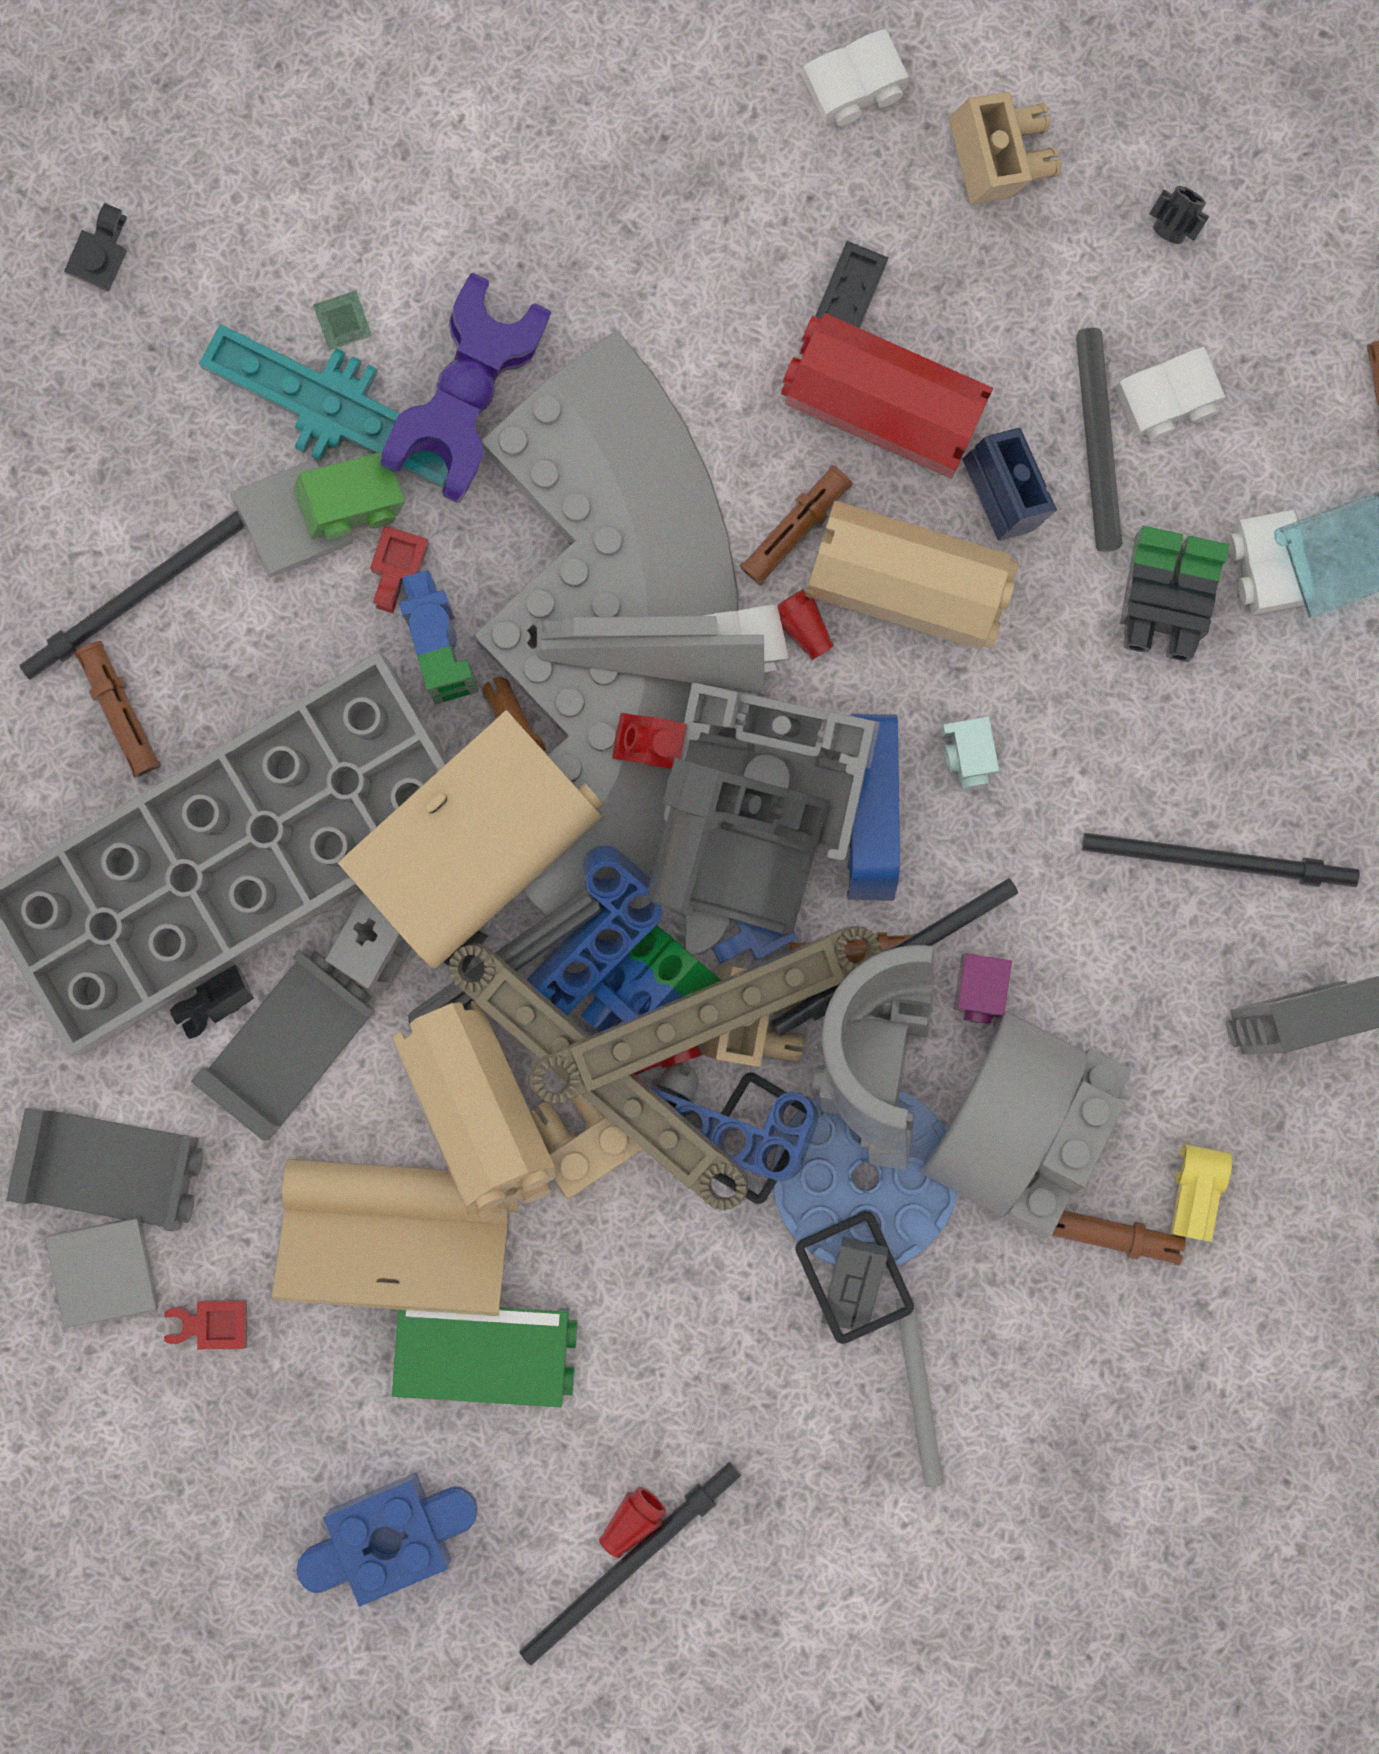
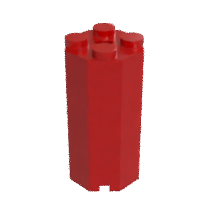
[781,313,993,479]

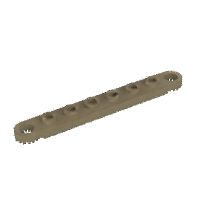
[529,926,881,1104]
[448,943,749,1211]

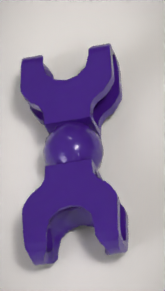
[380,273,551,503]

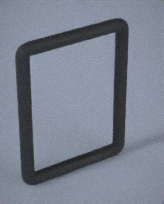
[712,1072,807,1204]
[795,1211,914,1344]

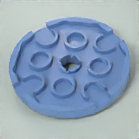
[772,1090,957,1269]

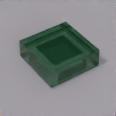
[313,290,372,350]

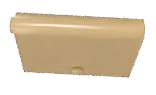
[338,710,604,970]
[271,1159,519,1316]

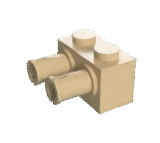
[948,92,1061,205]
[701,963,804,1067]
[530,1095,642,1199]

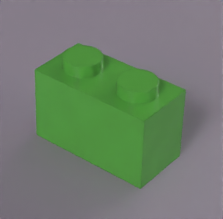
[294,452,405,540]

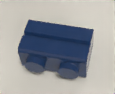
[962,428,1057,541]

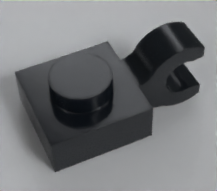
[64,203,127,292]
[170,964,254,1039]

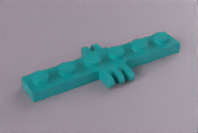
[199,324,448,488]

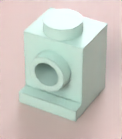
[940,716,999,789]

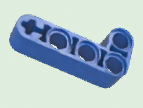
[847,714,900,901]
[527,845,663,1015]
[650,1087,819,1182]

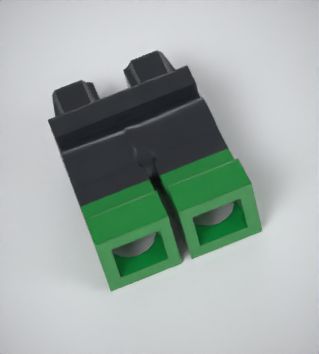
[1120,525,1230,662]

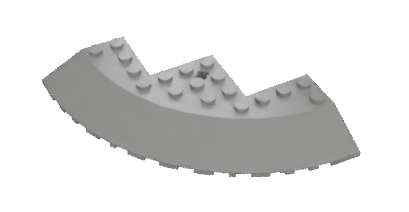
[474,330,739,941]

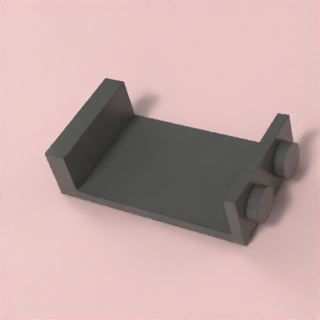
[191,950,375,1141]
[6,1108,204,1232]

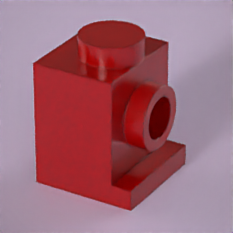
[612,712,687,769]

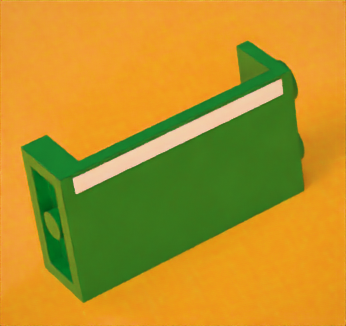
[392,1307,578,1408]

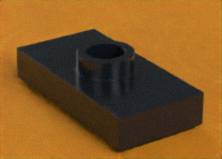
[815,241,889,328]

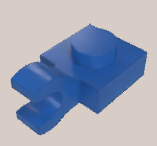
[711,920,798,963]

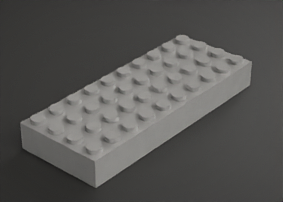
[0,652,449,1056]

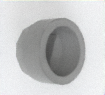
[657,1063,698,1102]

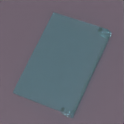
[1274,492,1379,618]

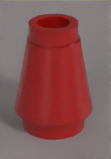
[777,589,834,660]
[599,1487,666,1558]

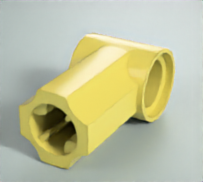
[1170,1144,1232,1242]

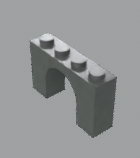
[1226,976,1379,1054]

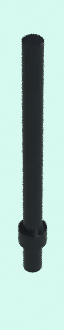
[19,510,245,680]
[1081,832,1360,887]
[771,878,1018,1037]
[519,1461,742,1666]

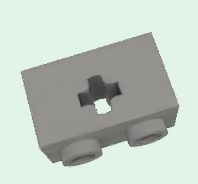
[325,889,412,990]

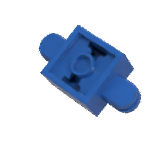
[296,1473,478,1607]

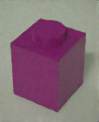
[954,953,1012,1024]

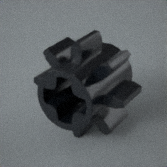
[1149,186,1209,244]

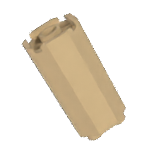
[805,501,1019,650]
[393,1001,556,1222]

